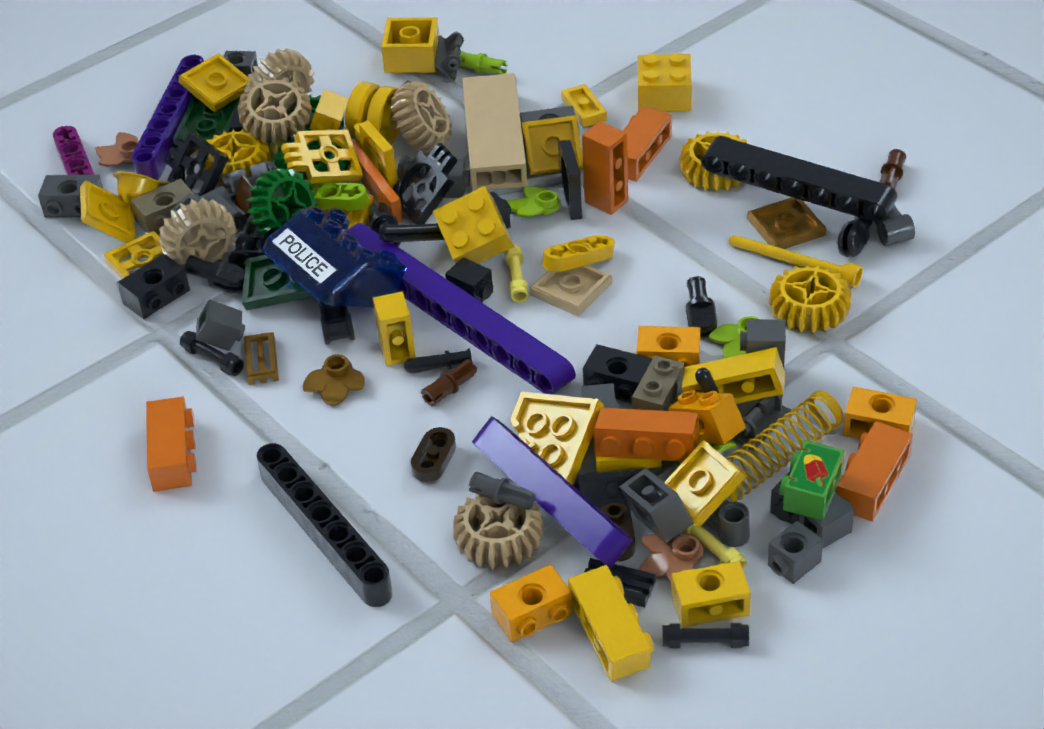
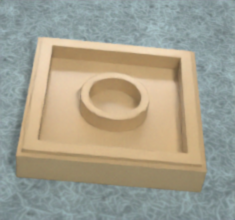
[530,265,612,317]

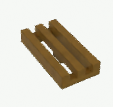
[244,332,279,385]

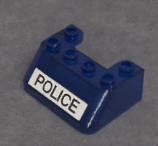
[262,206,407,308]

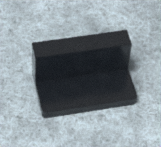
[577,468,645,507]

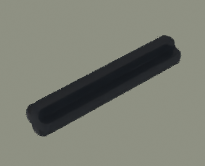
[379,223,444,243]

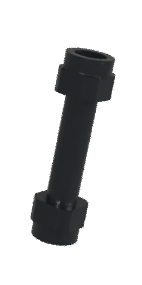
[180,331,244,376]
[662,623,749,648]

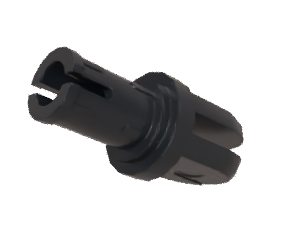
[368,202,401,247]
[837,216,873,257]
[185,255,245,293]
[685,276,718,338]

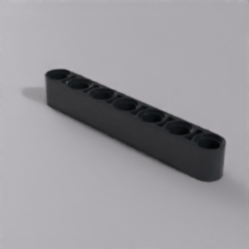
[701,136,897,223]
[256,443,392,607]

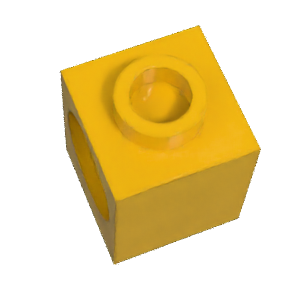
[310,89,349,131]

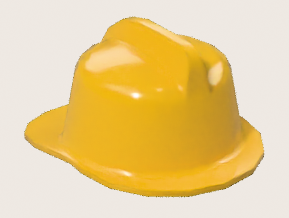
[113,172,171,206]

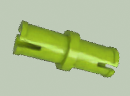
[459,51,508,75]

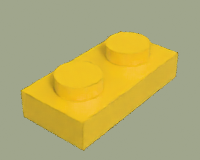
[561,84,607,128]

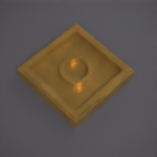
[747,197,826,249]

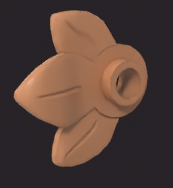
[95,132,139,167]
[639,534,703,583]

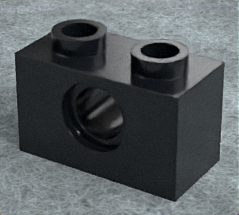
[117,254,190,319]
[582,344,653,403]

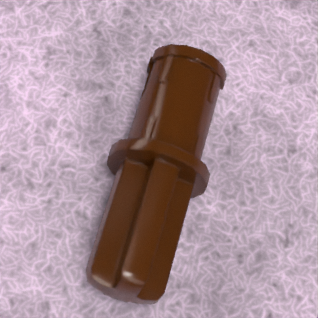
[879,149,907,190]
[421,359,477,406]

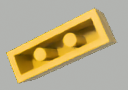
[681,347,785,404]
[568,565,654,682]

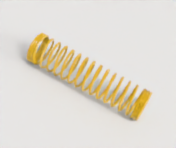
[726,390,844,502]

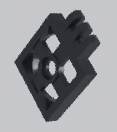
[164,132,229,196]
[558,140,582,220]
[392,143,457,224]

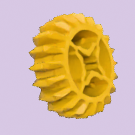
[199,129,272,189]
[679,130,747,192]
[769,264,851,334]

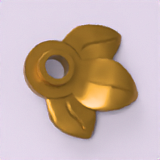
[303,354,365,406]

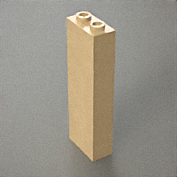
[462,73,528,191]

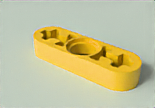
[542,235,615,272]

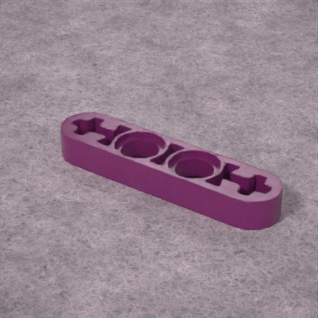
[53,125,94,175]

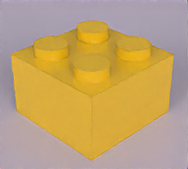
[381,17,439,74]
[638,53,692,112]
[433,186,515,264]

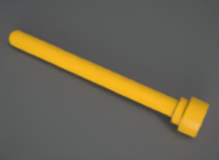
[729,235,863,288]

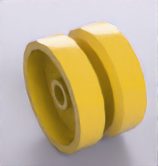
[345,81,401,145]

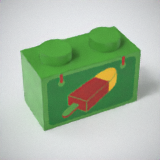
[779,440,845,521]

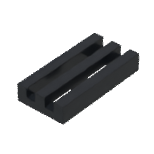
[584,558,656,608]

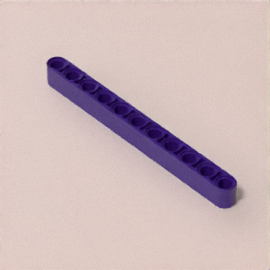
[335,222,576,395]

